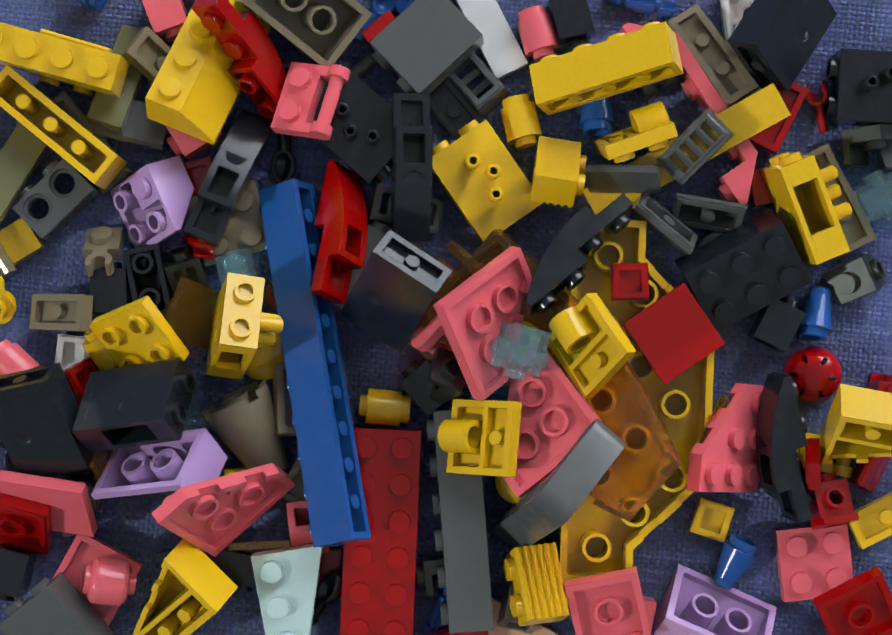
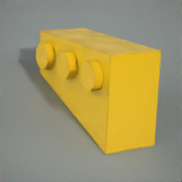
[820,384,892,464]
[132,539,238,635]

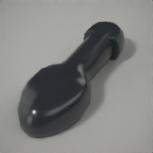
[270,133,297,184]
[312,572,342,626]

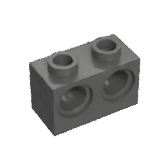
[12,159,101,241]

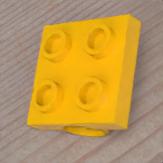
[593,100,678,163]
[545,293,637,399]
[89,295,190,367]
[437,399,522,478]

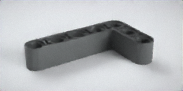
[490,418,626,549]

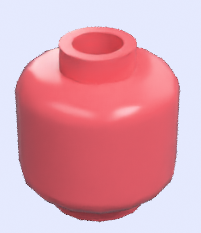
[81,557,137,606]

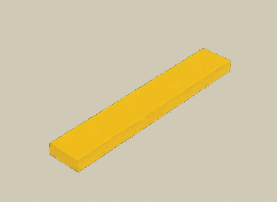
[583,83,791,215]

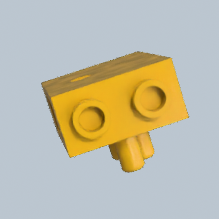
[432,119,544,244]
[760,151,852,265]
[205,272,284,380]

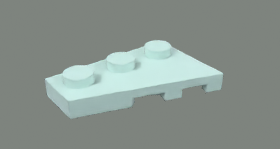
[250,543,323,635]

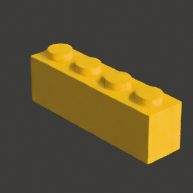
[529,21,684,116]
[0,22,130,98]
[0,65,128,190]

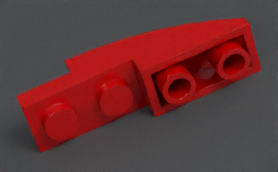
[191,0,287,120]
[310,160,367,305]

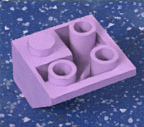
[110,156,194,248]

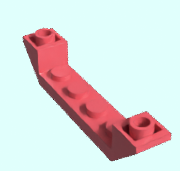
[619,23,758,204]

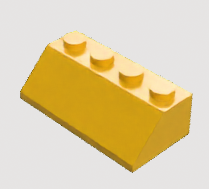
[145,0,271,145]

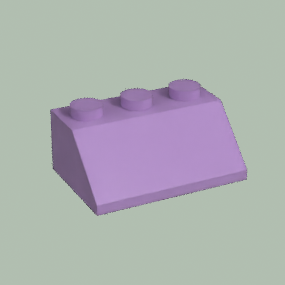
[91,428,228,500]
[651,564,777,635]

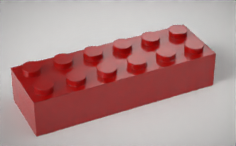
[340,427,422,635]

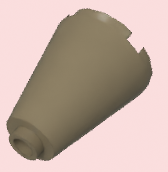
[201,380,289,471]

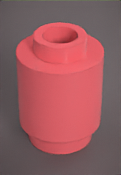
[516,5,560,62]
[0,339,41,376]

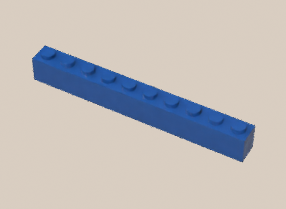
[258,179,371,548]

